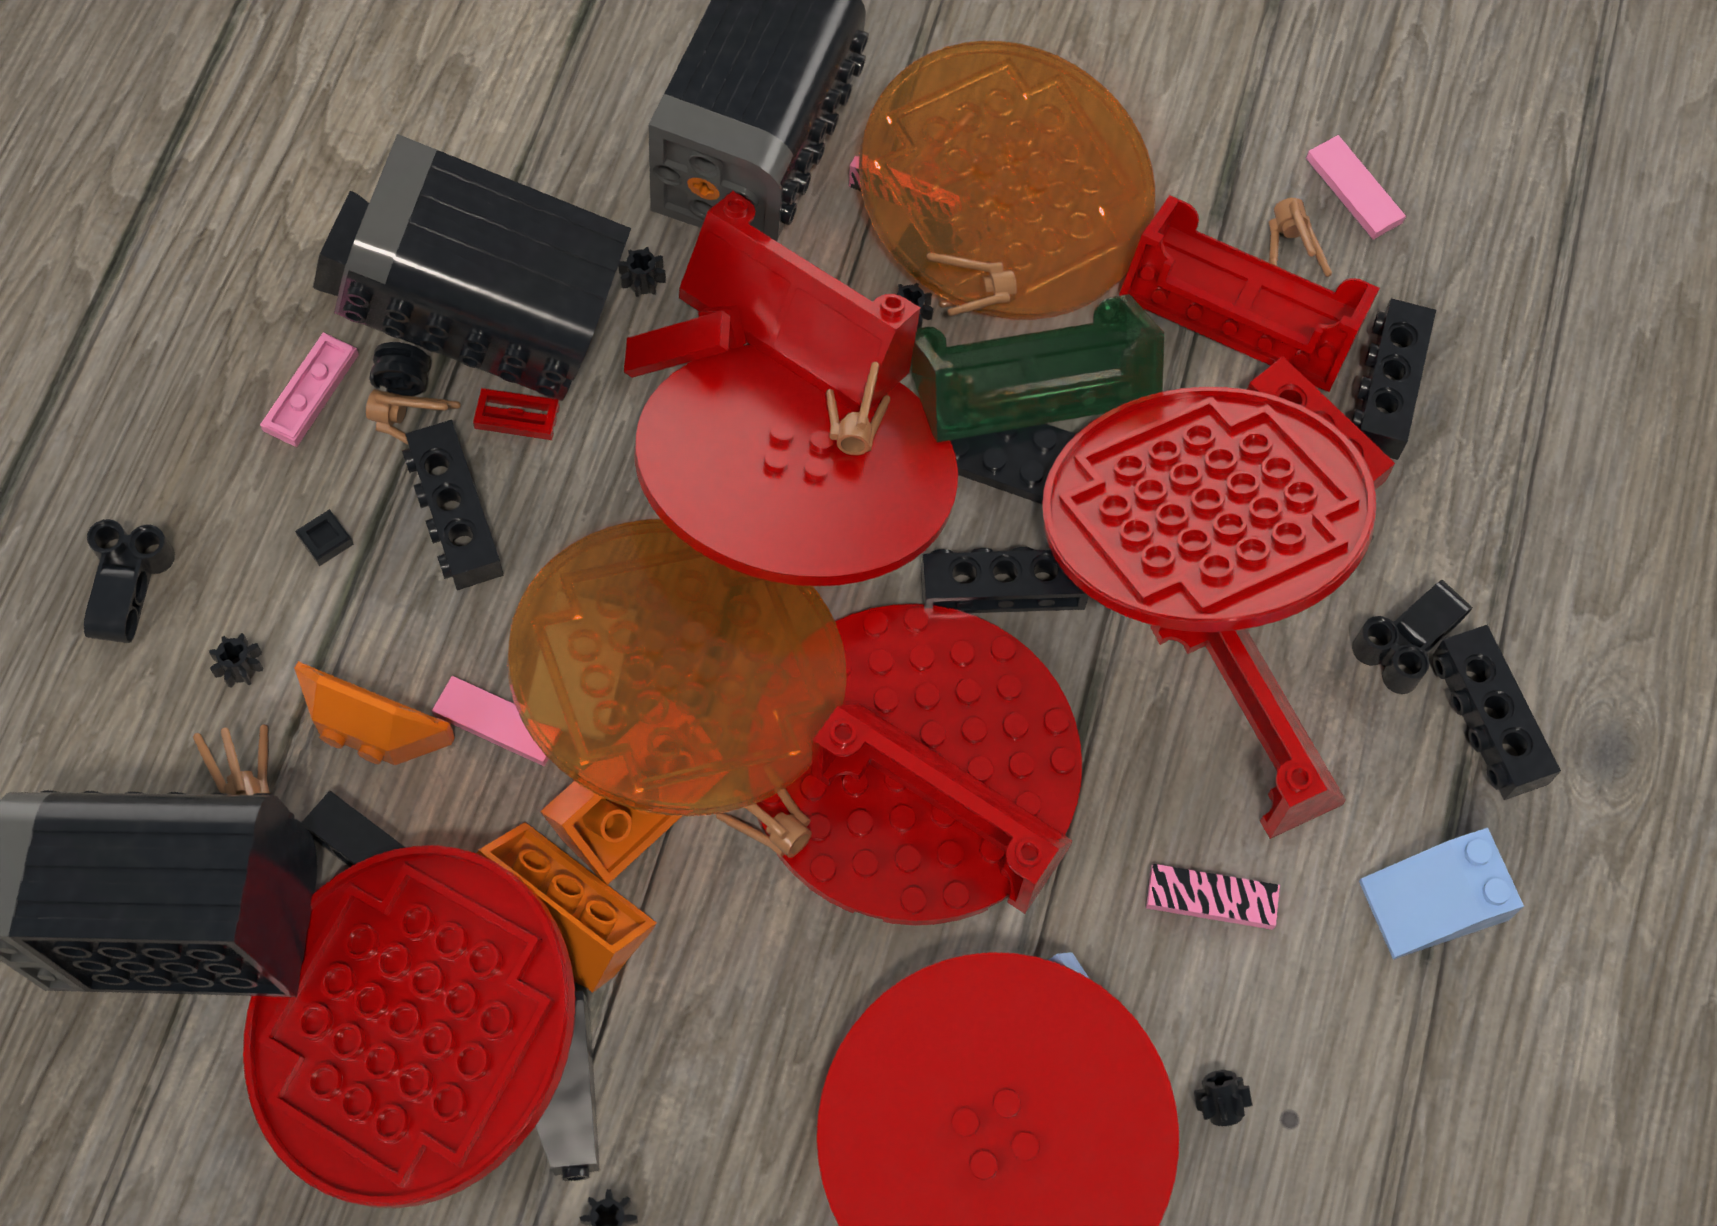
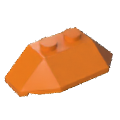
[294,661,455,765]

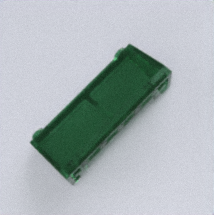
[910,294,1164,442]

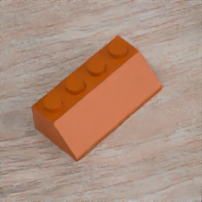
[540,700,731,885]
[477,822,657,993]

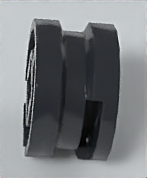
[369,342,430,396]

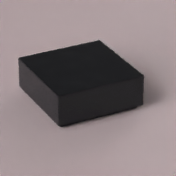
[295,509,354,566]

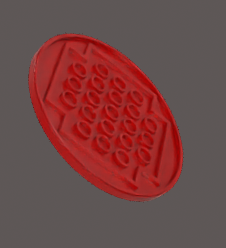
[634,345,958,586]
[1042,387,1376,632]
[243,845,575,1208]
[817,952,1179,1226]

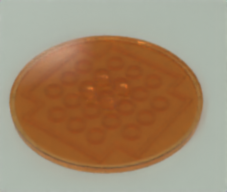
[859,40,1155,320]
[507,519,846,816]

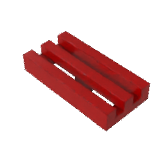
[473,388,560,440]

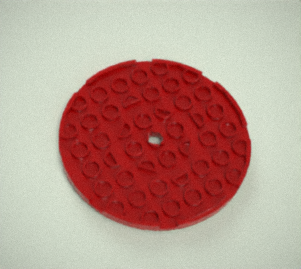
[747,604,1082,926]

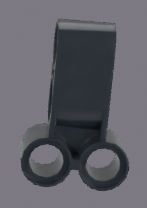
[84,519,175,643]
[1352,580,1473,694]

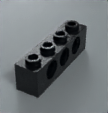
[1351,298,1436,460]
[402,419,504,591]
[921,547,1089,613]
[1433,624,1561,800]

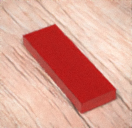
[624,310,730,378]

